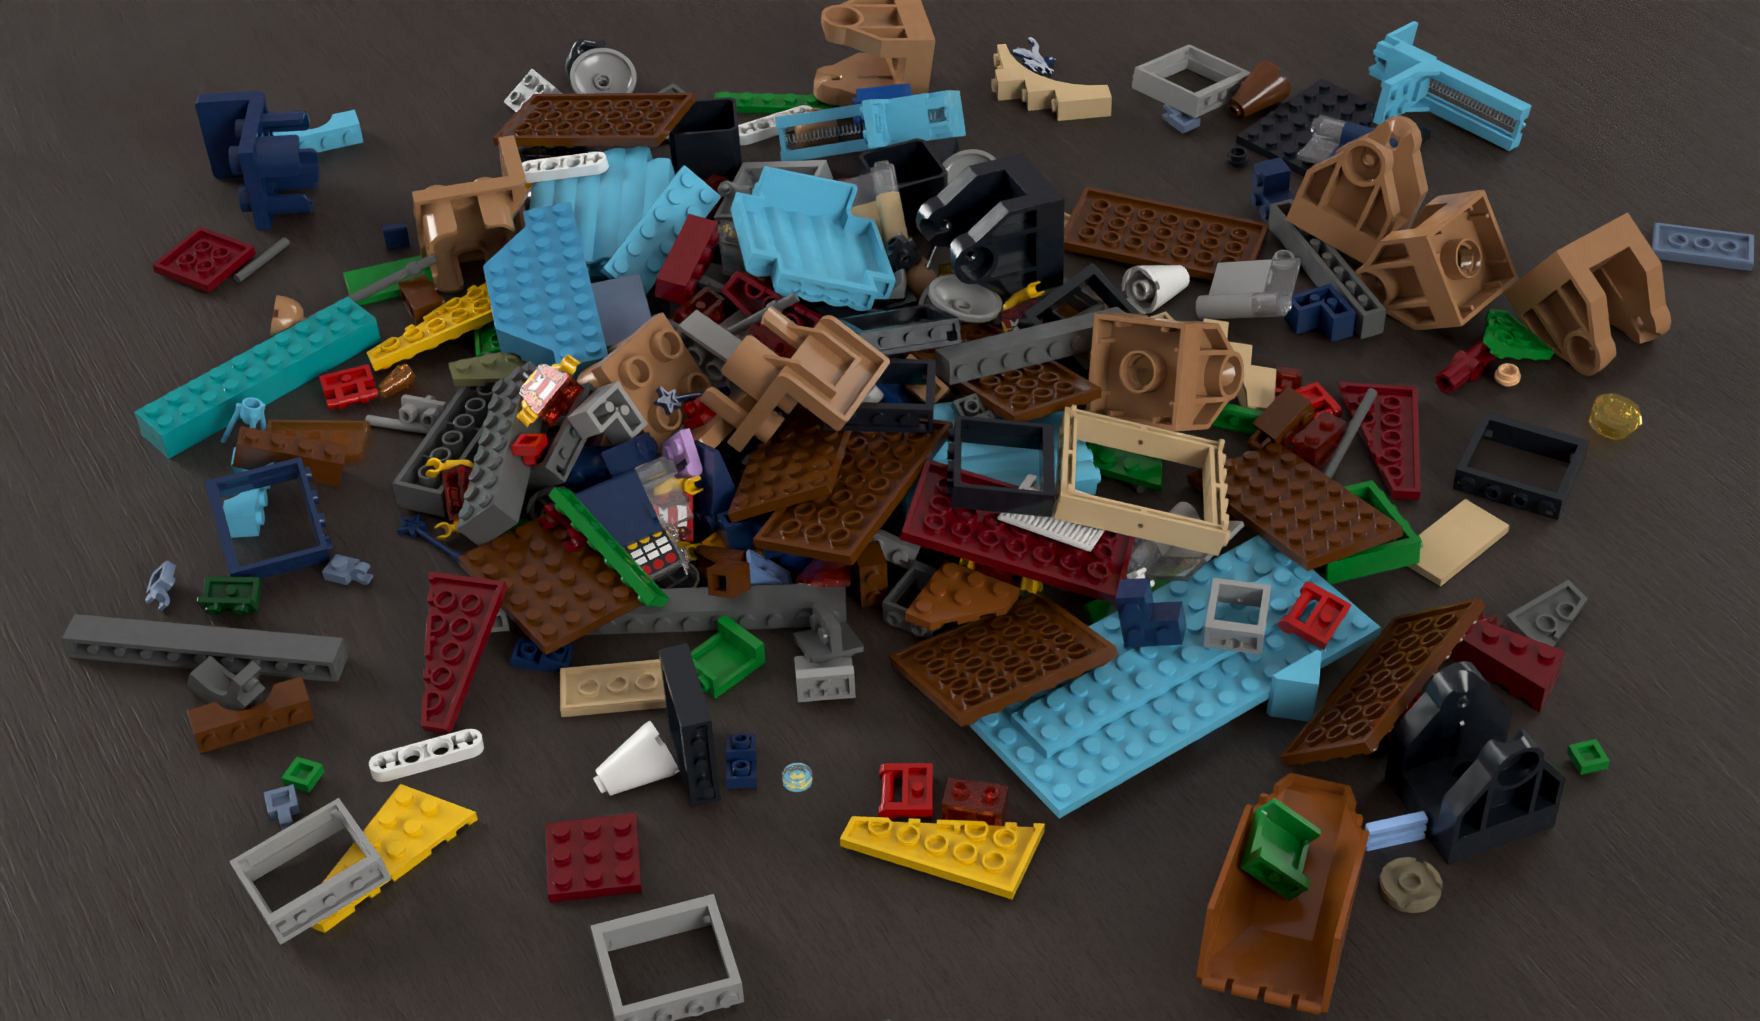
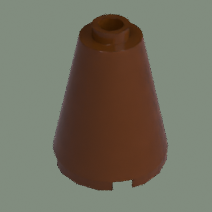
[1228,60,1291,118]

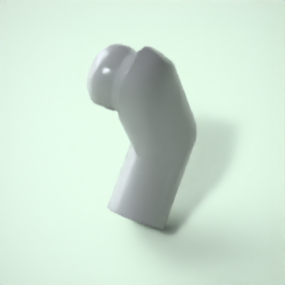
[717,181,754,198]

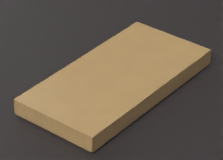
[1408,499,1510,587]
[560,659,666,717]

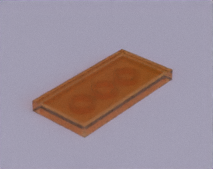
[265,420,371,462]

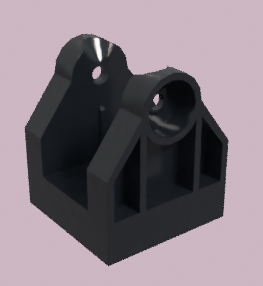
[916,153,1065,298]
[1384,661,1566,865]

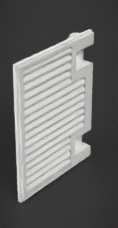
[997,474,1105,552]

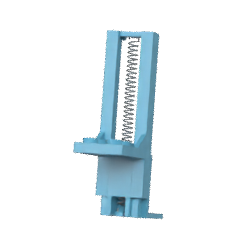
[1368,21,1532,151]
[775,90,966,161]

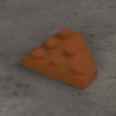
[905,559,1020,630]

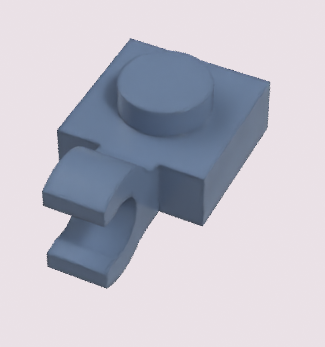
[1162,104,1201,134]
[322,554,374,585]
[145,560,176,611]
[264,784,300,830]

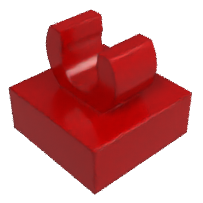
[683,397,716,430]
[511,434,548,466]

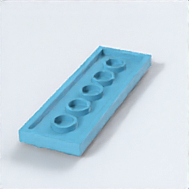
[600,165,721,295]

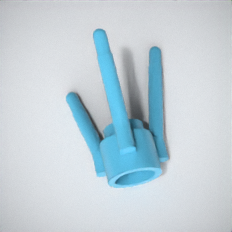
[221,397,266,443]

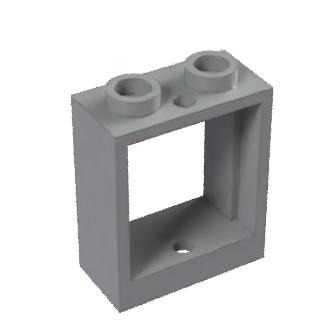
[1203,578,1271,655]

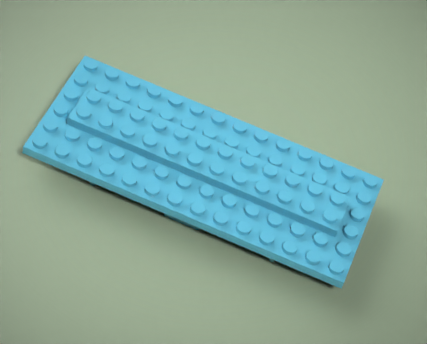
[969,535,1381,819]

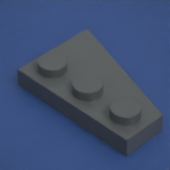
[1504,580,1588,647]

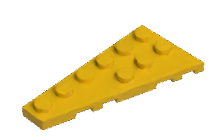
[367,278,494,371]
[311,784,478,933]
[840,816,1045,900]

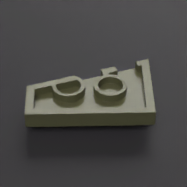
[449,352,528,386]

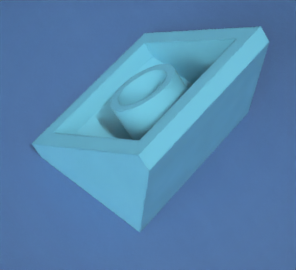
[1266,649,1322,722]

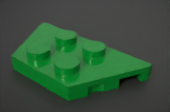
[1086,443,1163,492]

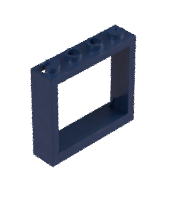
[204,457,333,579]

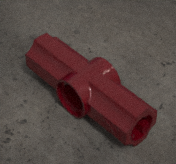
[1435,340,1496,394]

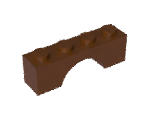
[232,426,347,487]
[187,676,315,754]

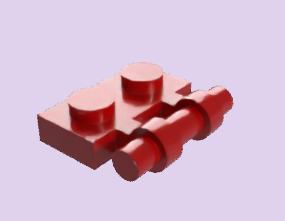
[319,364,379,410]

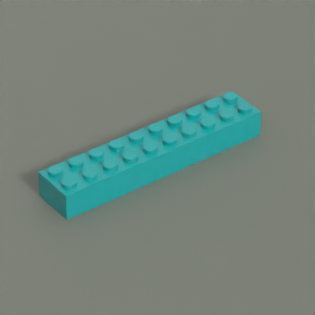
[135,297,381,459]

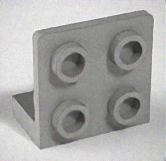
[504,69,562,112]
[794,656,856,702]

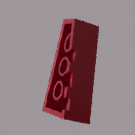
[655,214,720,305]
[721,271,823,359]
[1449,619,1566,713]

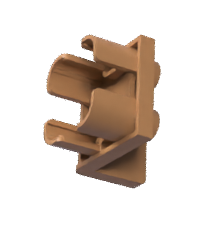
[412,135,527,293]
[699,305,890,452]
[576,312,758,468]

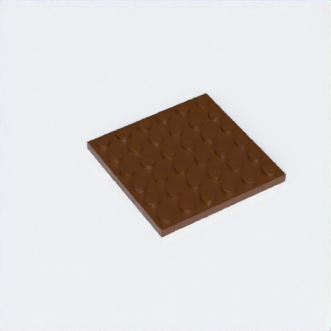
[889,591,1118,726]

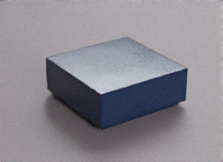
[382,222,410,250]

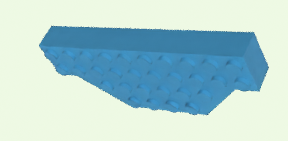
[483,202,608,391]

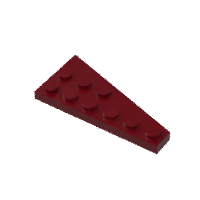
[1338,382,1421,500]
[421,571,508,734]

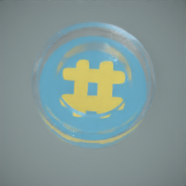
[782,763,813,792]

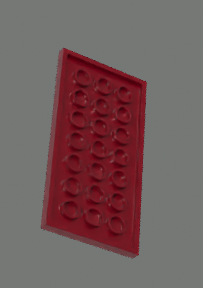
[900,459,1135,605]

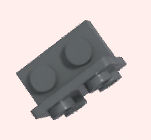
[793,601,864,663]

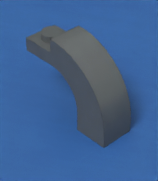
[187,656,266,711]

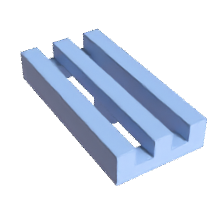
[1365,811,1428,851]

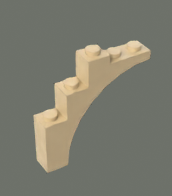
[991,44,1112,121]
[1153,317,1276,412]

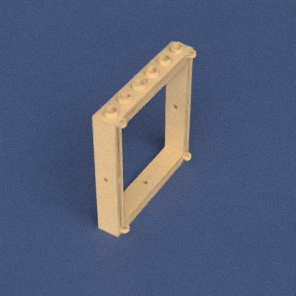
[1054,405,1230,556]

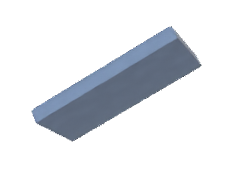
[1652,223,1754,271]
[591,274,651,353]

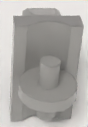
[399,394,447,428]

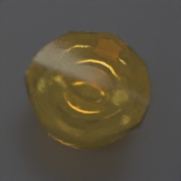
[1588,393,1642,439]

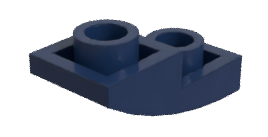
[509,638,575,672]
[726,733,757,789]

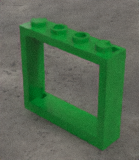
[1315,480,1423,585]

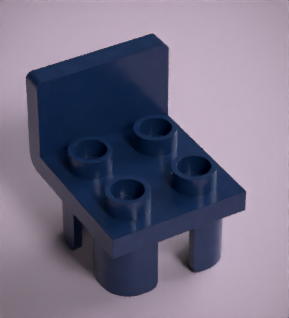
[195,91,320,230]

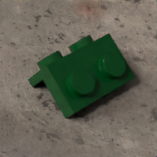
[196,576,262,615]

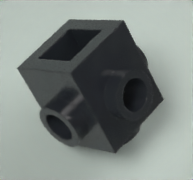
[884,231,921,272]

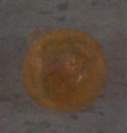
[377,364,417,398]

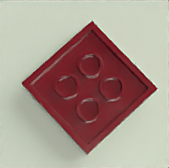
[152,227,256,293]
[546,813,642,902]

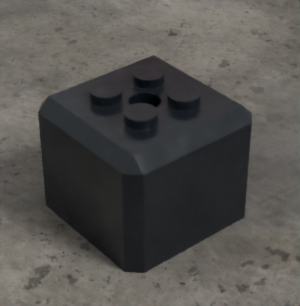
[669,97,742,179]
[859,138,948,229]

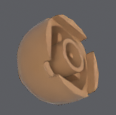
[795,108,840,148]
[905,256,938,304]
[269,295,307,339]

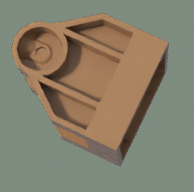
[813,0,936,107]
[1285,116,1428,264]
[1355,190,1519,330]
[1503,212,1671,376]
[1086,313,1244,431]

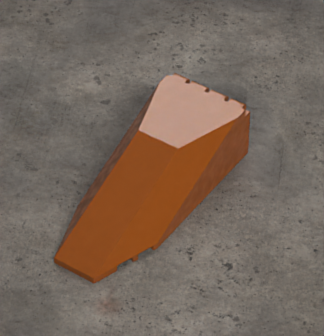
[1196,773,1369,1016]

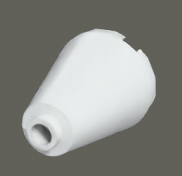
[1122,265,1189,314]
[593,721,679,796]

